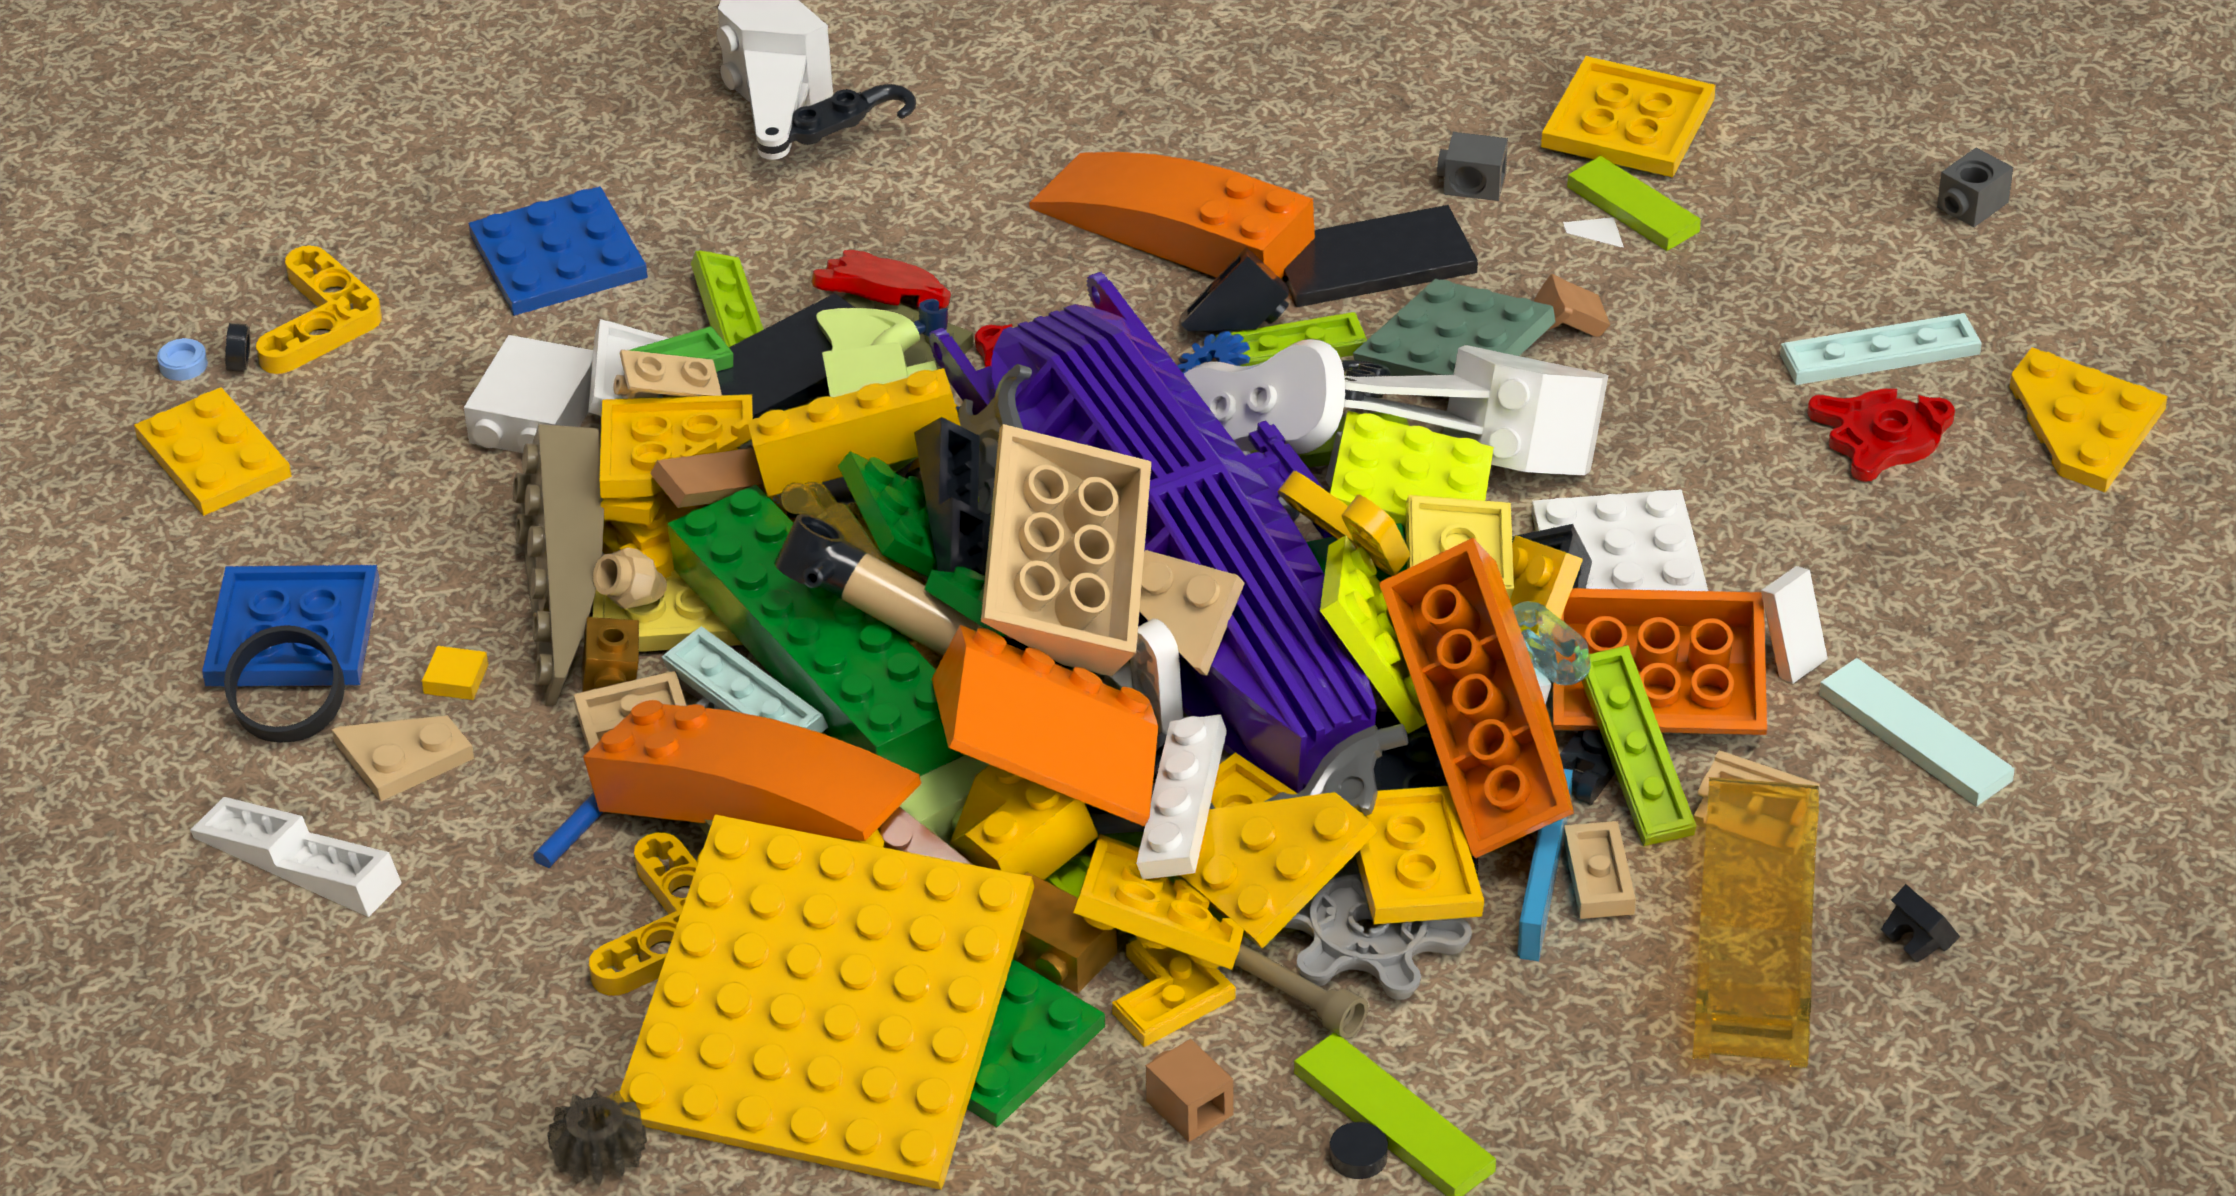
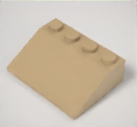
[981,424,1151,676]

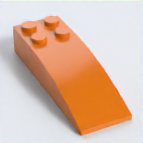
[1029,152,1315,279]
[1379,538,1574,858]
[583,700,922,841]

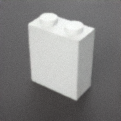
[464,335,593,453]

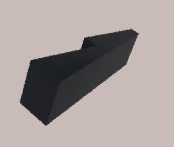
[914,417,991,576]

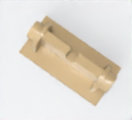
[613,350,722,399]

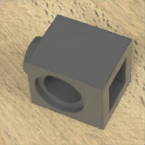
[1437,132,1508,201]
[1937,147,2014,227]

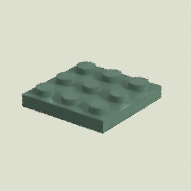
[1353,279,1556,376]

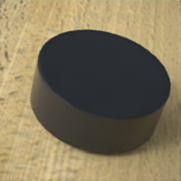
[225,323,251,372]
[1330,1122,1388,1179]

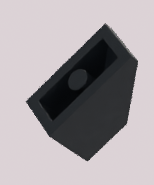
[1180,247,1289,331]

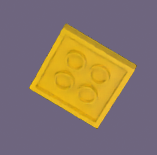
[1541,56,1716,177]

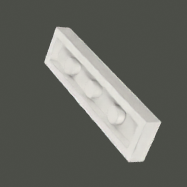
[1136,715,1227,879]

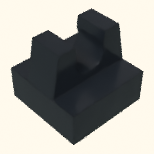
[1881,884,1960,962]

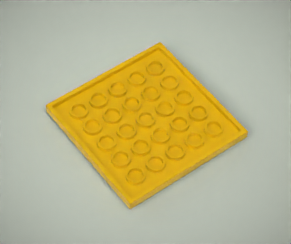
[612,815,1034,1190]

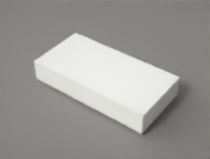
[1761,566,1828,684]

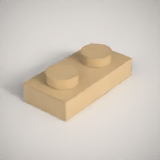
[1563,821,1636,919]

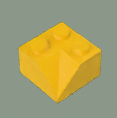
[950,765,1099,880]

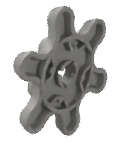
[1283,855,1472,1000]

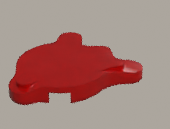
[811,250,951,309]
[1807,388,1955,482]

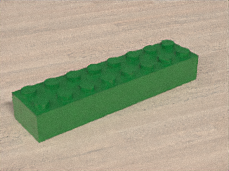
[667,484,965,776]

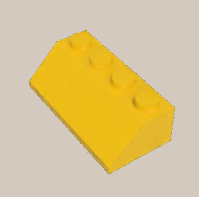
[747,368,960,497]

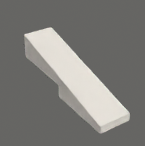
[190,797,401,917]

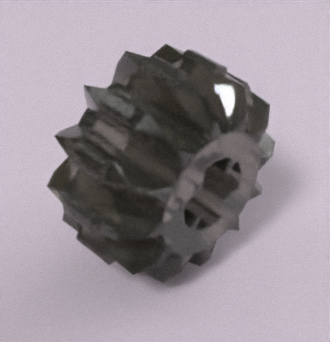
[547,1088,647,1187]

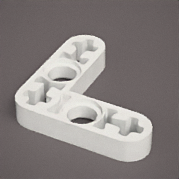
[1092,618,1183,736]

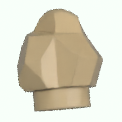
[593,547,667,609]

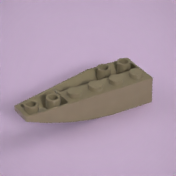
[513,424,604,706]

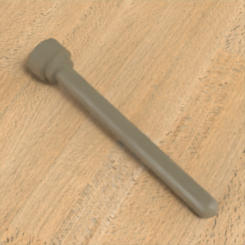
[1234,943,1368,1039]

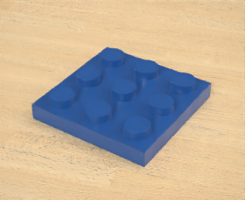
[468,186,648,316]
[202,565,380,686]

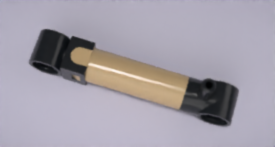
[774,514,1074,671]

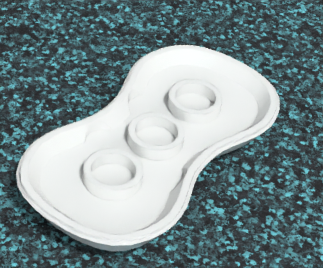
[1184,339,1345,454]

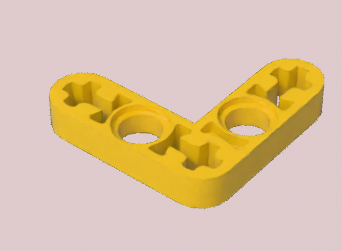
[256,245,382,374]
[1278,471,1411,576]
[589,833,698,996]

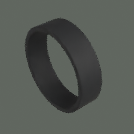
[224,625,345,743]

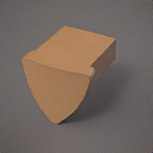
[1534,274,1610,337]

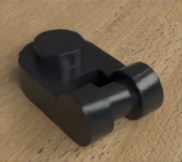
[1560,729,1615,805]

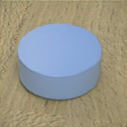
[157,338,208,381]

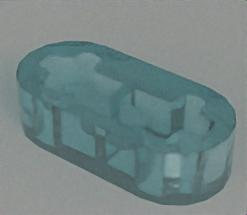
[1513,601,1591,685]

